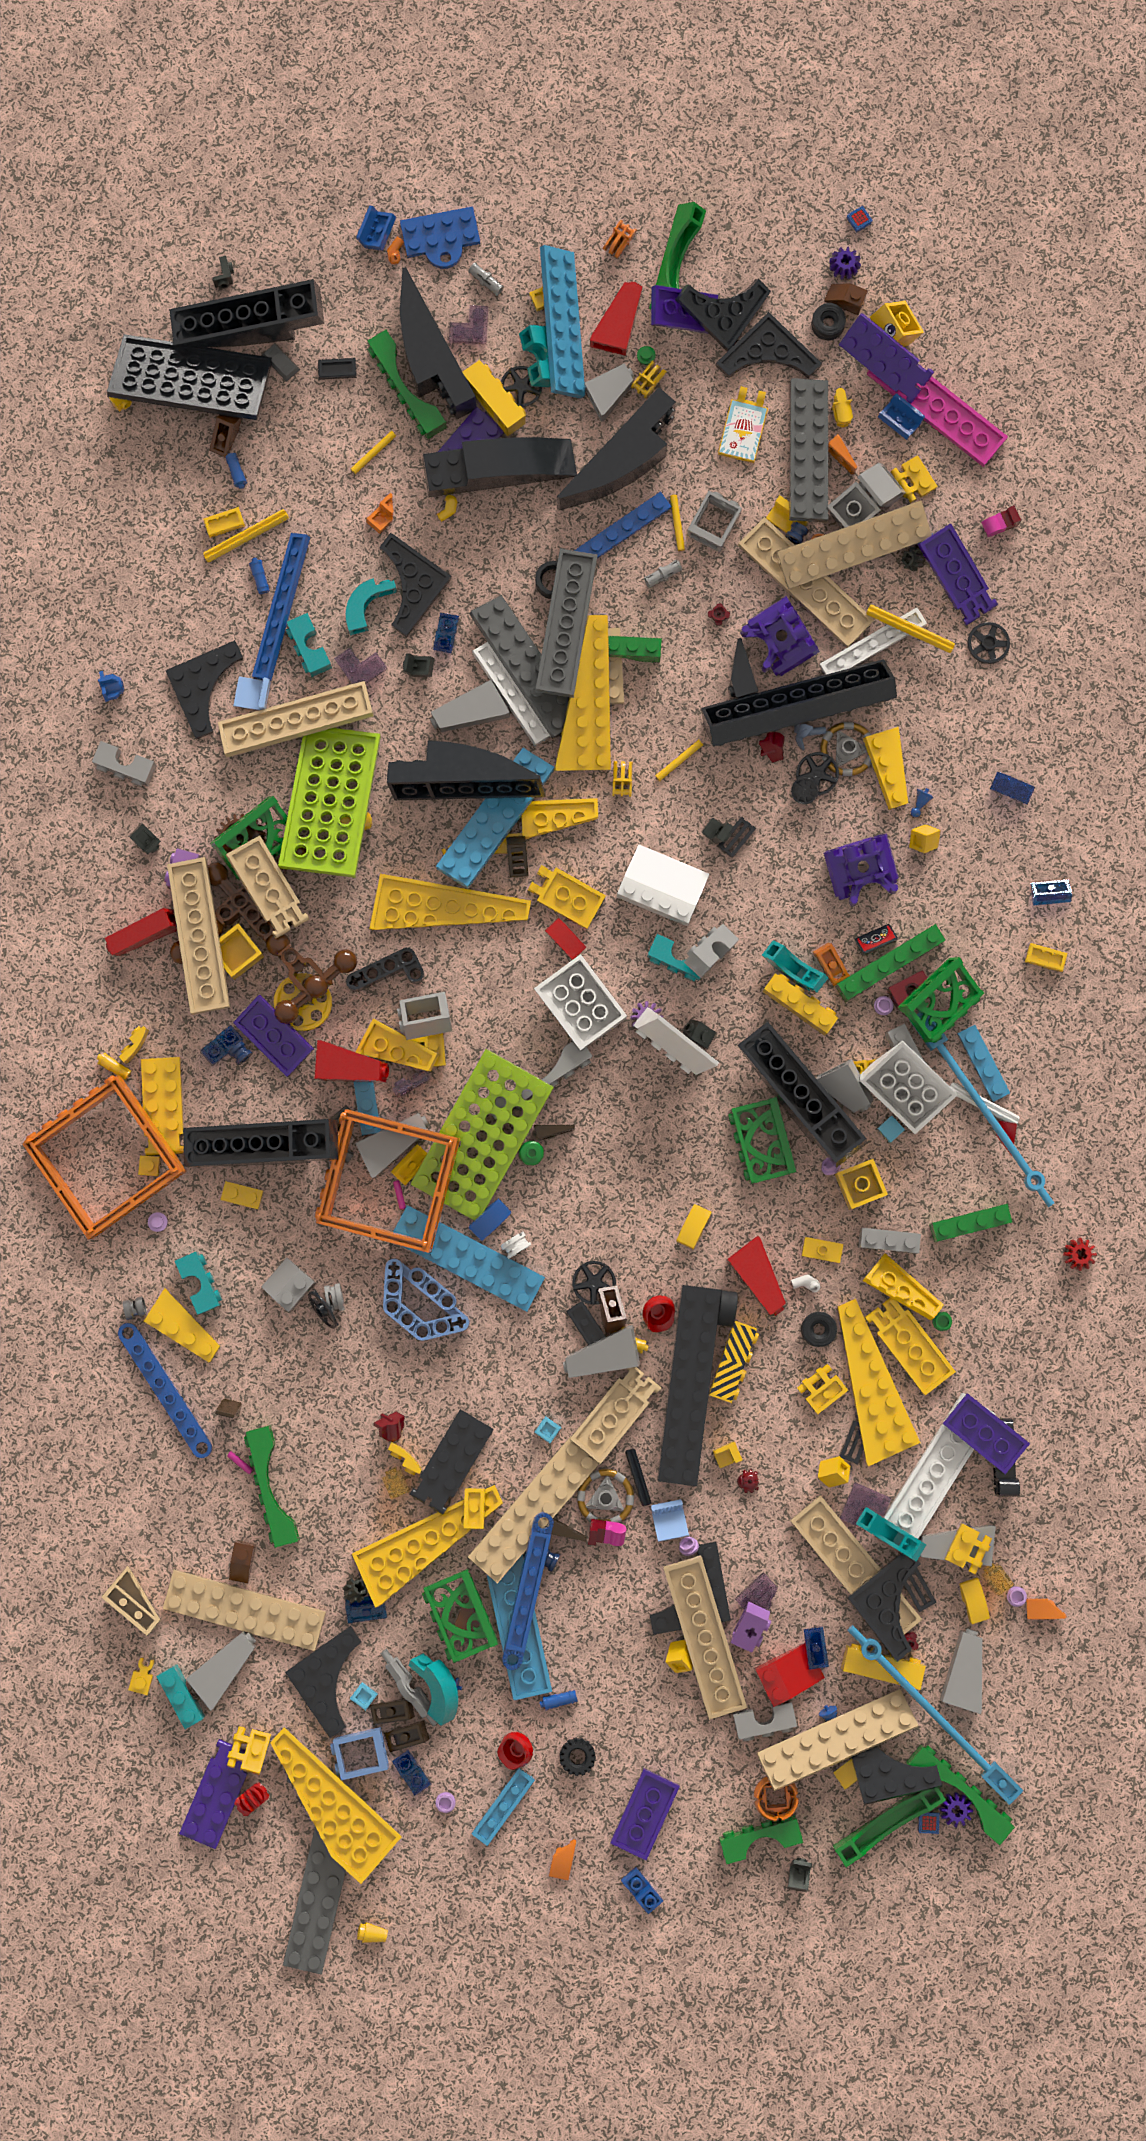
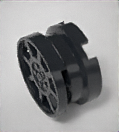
[791,777,820,804]

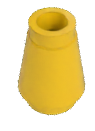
[357,1922,388,1943]

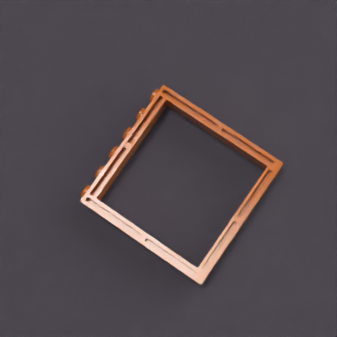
[22,1075,187,1240]
[315,1109,461,1253]

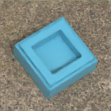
[877,1116,905,1143]
[534,1416,561,1443]
[350,1682,378,1711]

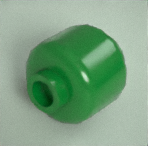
[518,1141,544,1166]

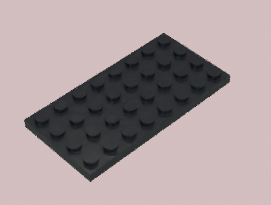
[107,334,272,420]

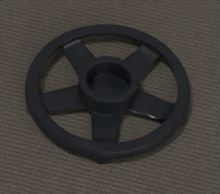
[501,366,542,407]
[967,622,1010,664]
[796,752,839,795]
[572,1261,616,1305]
[308,1290,339,1329]

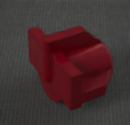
[759,732,785,763]
[374,1411,405,1442]

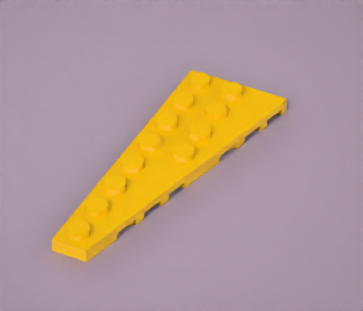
[554,615,611,771]
[369,874,531,930]
[837,1299,920,1466]
[352,1485,504,1608]

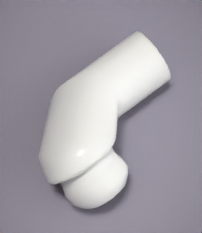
[791,1275,820,1293]

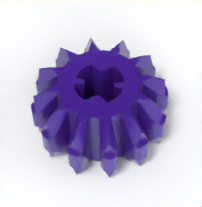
[829,246,861,281]
[938,1792,973,1828]

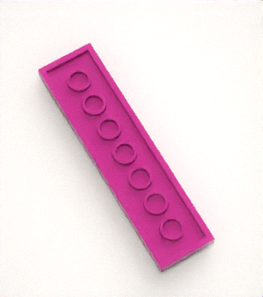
[867,370,1008,467]

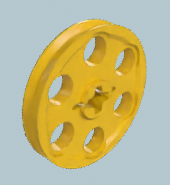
[274,973,332,1031]

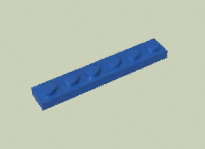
[574,491,671,559]

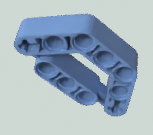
[383,1259,470,1341]

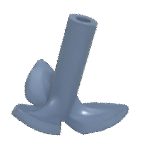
[794,724,826,751]

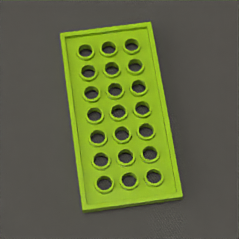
[278,728,381,878]
[411,1049,554,1220]

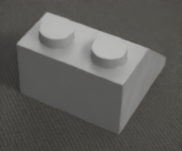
[827,482,881,528]
[261,1258,316,1312]

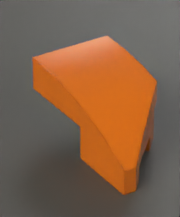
[366,493,394,534]
[1026,1598,1067,1619]
[549,1839,576,1880]

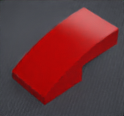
[545,918,587,960]

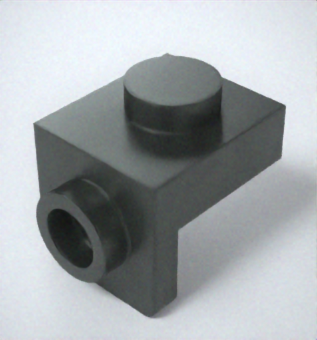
[212,256,234,289]
[403,653,435,677]
[702,818,733,844]
[128,823,161,855]
[683,1019,716,1049]
[787,1858,812,1892]

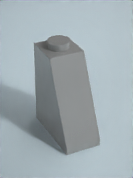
[584,363,635,422]
[816,1059,874,1112]

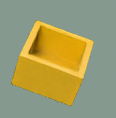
[219,924,265,980]

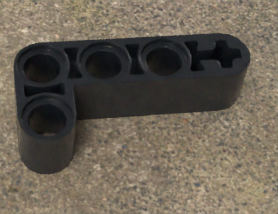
[346,947,425,992]
[993,1418,1020,1497]

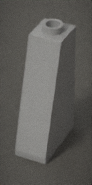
[430,680,510,732]
[356,1113,429,1179]
[563,1325,640,1378]
[920,1524,996,1566]
[940,1629,982,1714]
[186,1631,256,1711]

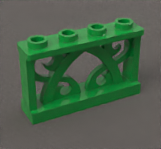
[210,796,301,880]
[898,957,984,1043]
[728,1097,797,1185]
[422,1568,499,1663]

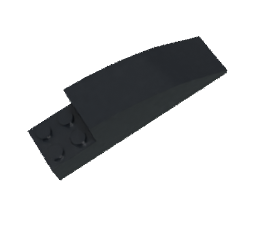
[399,267,476,419]
[169,279,324,347]
[557,387,676,511]
[422,437,577,497]
[387,741,546,801]
[737,1022,867,1168]
[183,1119,338,1167]

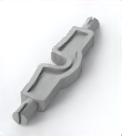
[380,1648,437,1727]

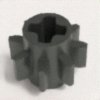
[901,547,926,571]
[342,1578,368,1604]

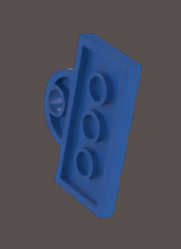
[400,206,480,269]

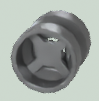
[123,1297,147,1320]

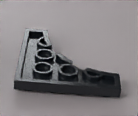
[675,279,771,351]
[715,312,822,379]
[379,533,452,638]
[165,640,243,740]
[649,1541,731,1635]
[846,1553,921,1662]
[285,1625,362,1738]
[851,1746,942,1805]

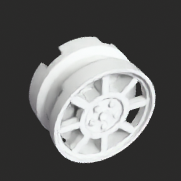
[500,1232,531,1259]

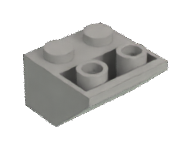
[858,463,906,508]

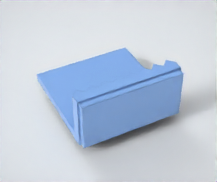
[233,676,271,710]
[651,1499,689,1542]

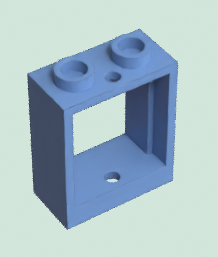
[330,1727,389,1781]

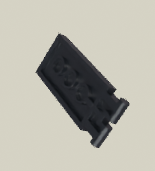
[409,1409,494,1515]

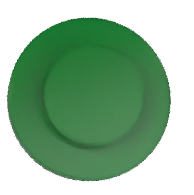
[637,346,656,365]
[932,1312,952,1331]

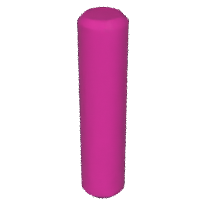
[393,1180,406,1210]
[227,1451,253,1474]

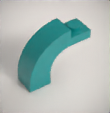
[345,578,397,636]
[762,940,828,993]
[856,1507,927,1562]
[408,1653,458,1726]

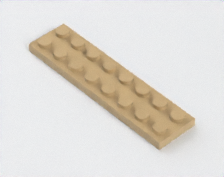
[776,501,932,589]
[738,517,874,648]
[218,681,374,758]
[167,857,230,1015]
[468,1436,599,1584]
[790,1495,922,1635]
[663,1555,747,1720]
[163,1569,326,1651]
[757,1689,918,1792]

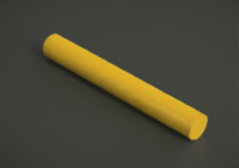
[350,431,396,475]
[670,495,685,551]
[655,739,703,781]

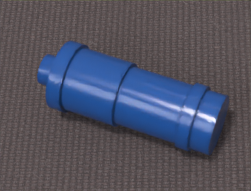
[225,453,247,489]
[249,558,270,594]
[540,1690,578,1711]

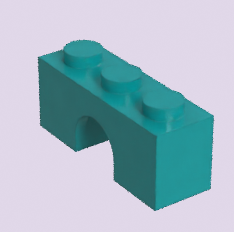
[519,325,551,387]
[286,613,332,677]
[647,934,700,982]
[174,1251,223,1315]
[156,1664,205,1729]

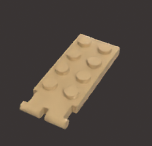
[226,836,309,938]
[570,1367,661,1464]

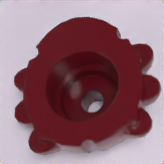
[737,1469,759,1493]

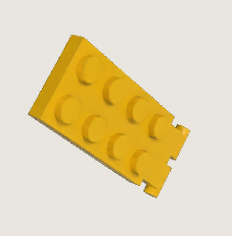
[141,1057,184,1156]
[865,1297,956,1396]

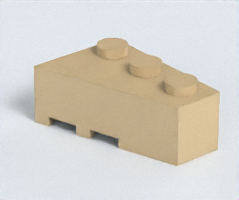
[101,1566,161,1636]

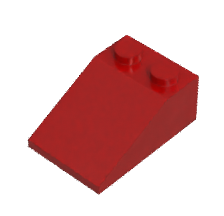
[755,1642,825,1707]

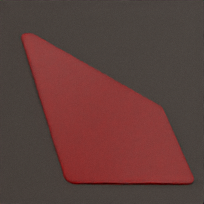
[996,1121,1017,1156]

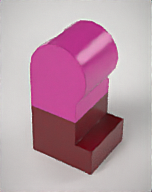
[981,505,1021,537]
[588,1518,627,1546]

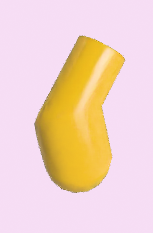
[436,495,458,522]

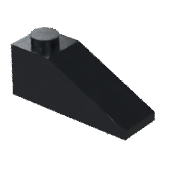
[728,638,758,699]

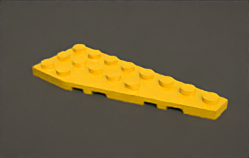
[270,1727,402,1884]

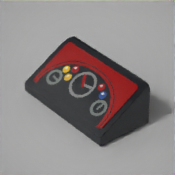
[854,924,898,956]

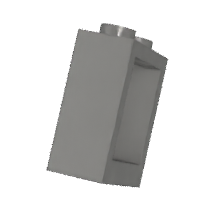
[687,491,742,552]
[397,992,452,1040]

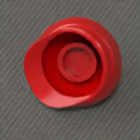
[642,1295,675,1333]
[497,1732,533,1770]

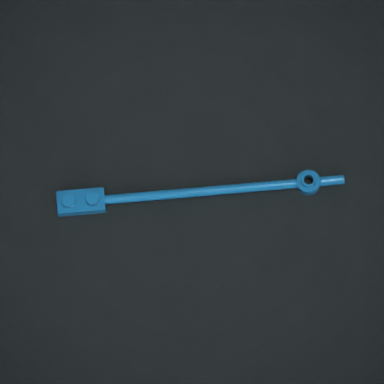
[909,1012,1055,1208]
[847,1625,1023,1805]

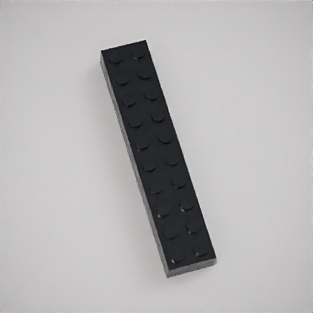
[701,659,897,747]
[657,1285,722,1487]

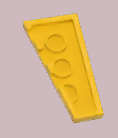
[863,726,908,810]
[522,798,598,839]
[356,1019,440,1072]
[862,1253,944,1320]
[144,1288,220,1363]

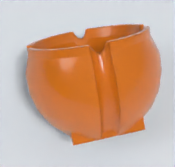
[754,1776,799,1821]

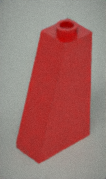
[589,281,643,356]
[105,908,177,956]
[314,1040,389,1083]
[726,1236,786,1316]

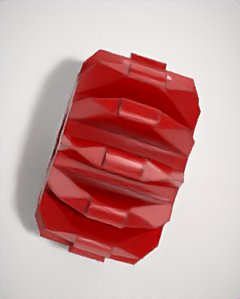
[1063,1238,1097,1271]
[234,1782,269,1816]

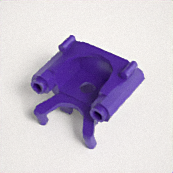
[740,596,820,676]
[823,833,899,907]

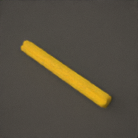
[203,509,289,562]
[866,605,955,653]

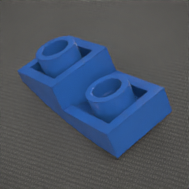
[468,1198,511,1241]
[621,1867,663,1914]

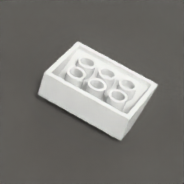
[617,845,709,926]
[534,954,627,1051]
[633,1007,719,1075]
[860,1040,958,1134]

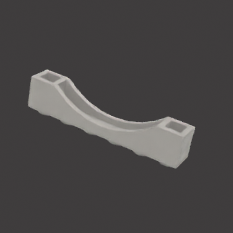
[487,1042,593,1121]

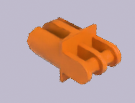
[602,220,637,259]

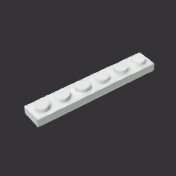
[819,608,927,675]
[472,642,551,746]

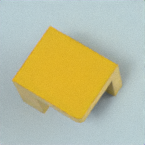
[909,825,941,853]
[712,1441,742,1468]
[818,1456,850,1488]
[665,1640,693,1673]

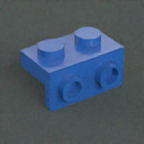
[356,205,396,251]
[878,393,925,440]

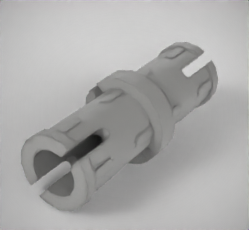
[468,263,504,296]
[644,560,682,588]

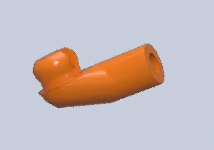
[387,236,404,265]

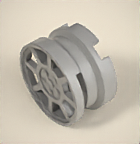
[324,1283,345,1312]

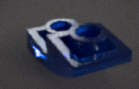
[433,612,460,654]
[990,771,1035,805]
[200,1025,243,1066]
[392,1750,432,1796]

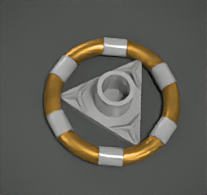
[820,722,871,776]
[577,1469,634,1523]

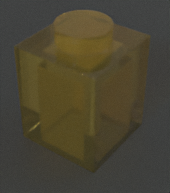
[382,1467,410,1500]
[982,1563,1014,1596]

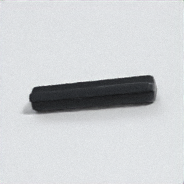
[625,1448,652,1506]

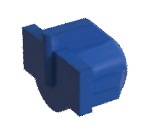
[98,671,124,702]

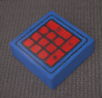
[846,206,873,233]
[918,1812,940,1834]

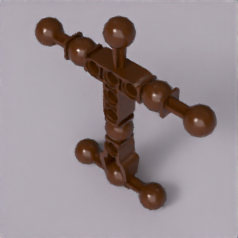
[170,847,358,1024]

